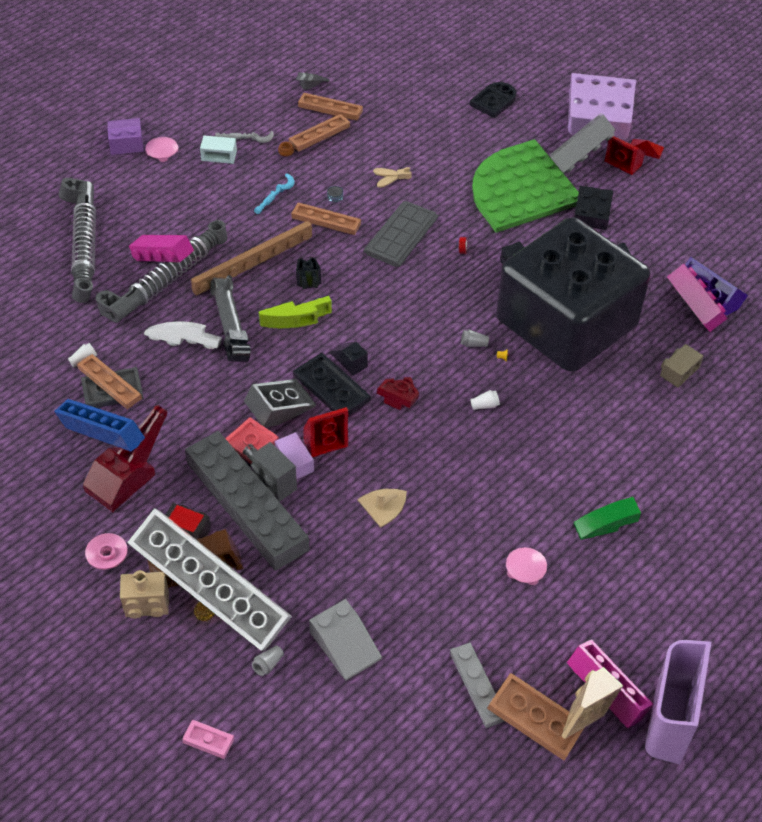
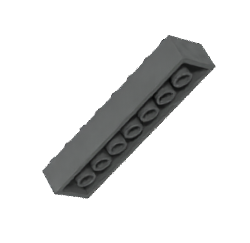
[185,431,309,571]

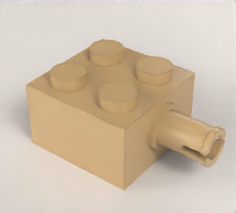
[120,570,169,618]

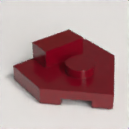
[376,377,419,410]

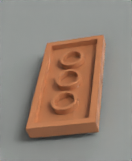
[487,673,584,760]

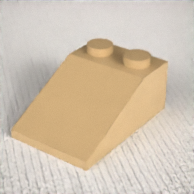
[562,667,623,739]

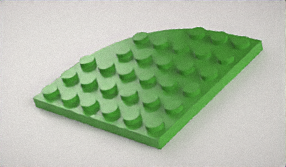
[472,139,579,233]

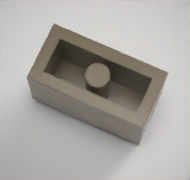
[660,344,703,388]

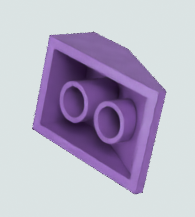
[108,118,144,155]

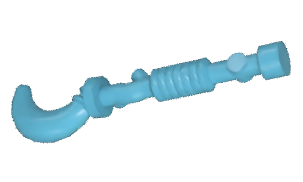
[254,174,295,214]

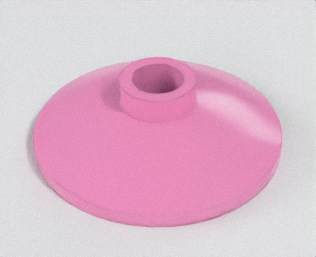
[85,533,128,570]

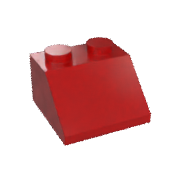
[605,136,645,175]

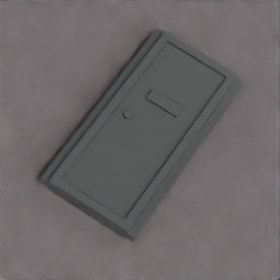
[363,201,439,267]

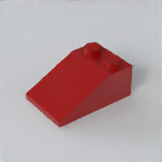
[303,407,348,457]

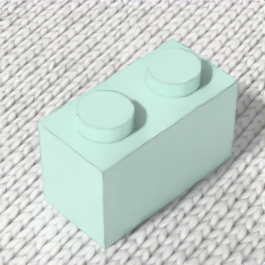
[200,136,237,164]

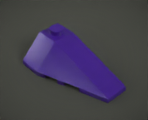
[685,257,748,316]

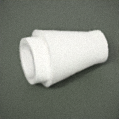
[68,343,97,368]
[470,390,500,410]

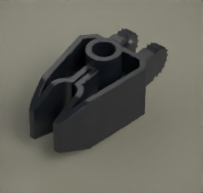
[296,256,322,289]

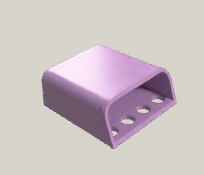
[568,73,636,141]
[645,640,711,765]

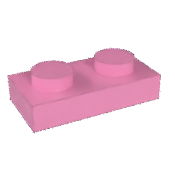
[182,720,234,759]

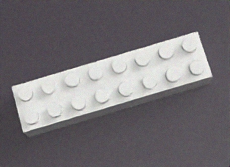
[127,508,292,651]

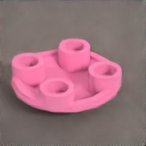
[145,137,178,162]
[506,547,547,585]

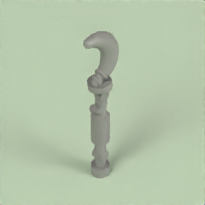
[215,131,274,143]

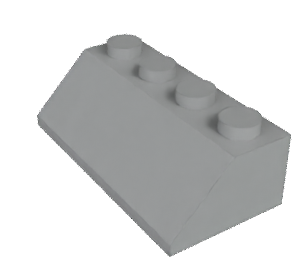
[550,113,616,173]

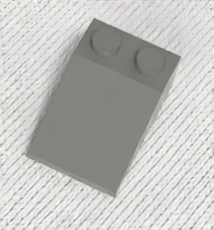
[309,599,382,681]

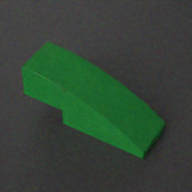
[573,497,641,540]

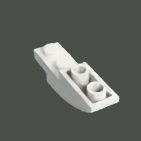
[144,322,222,349]

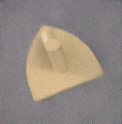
[357,489,407,528]

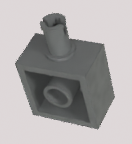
[243,442,297,502]

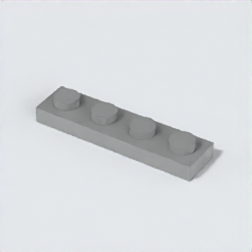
[450,643,504,728]

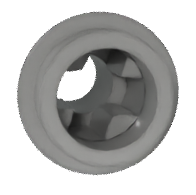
[461,329,489,347]
[252,646,284,676]

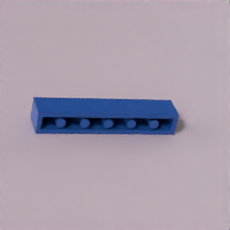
[54,399,145,451]

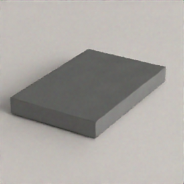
[81,367,144,408]

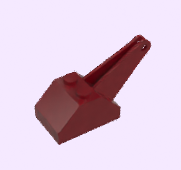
[83,405,168,512]

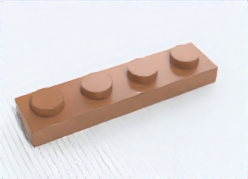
[298,93,363,121]
[289,114,350,152]
[291,202,361,235]
[77,354,142,409]

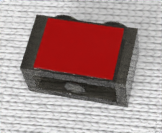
[165,503,211,539]

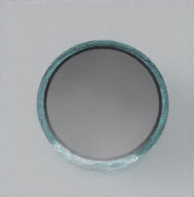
[327,186,344,202]

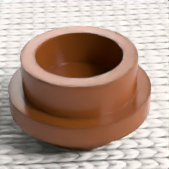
[278,142,294,157]

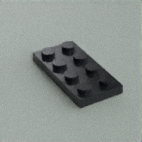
[293,353,371,415]

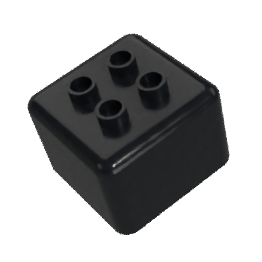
[496,217,651,371]

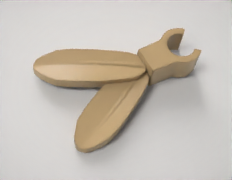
[373,167,412,188]

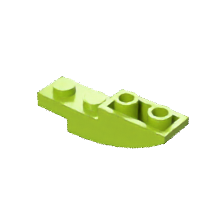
[259,296,332,328]

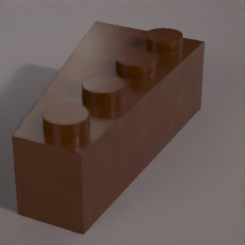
[147,529,244,588]

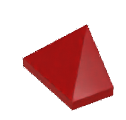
[631,139,664,159]

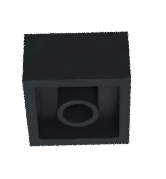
[574,186,613,230]

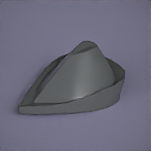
[296,72,330,89]

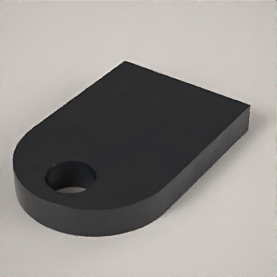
[469,82,516,118]

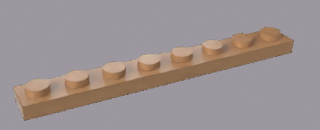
[191,221,312,296]

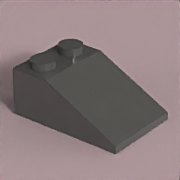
[244,379,316,427]

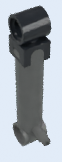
[210,275,250,362]

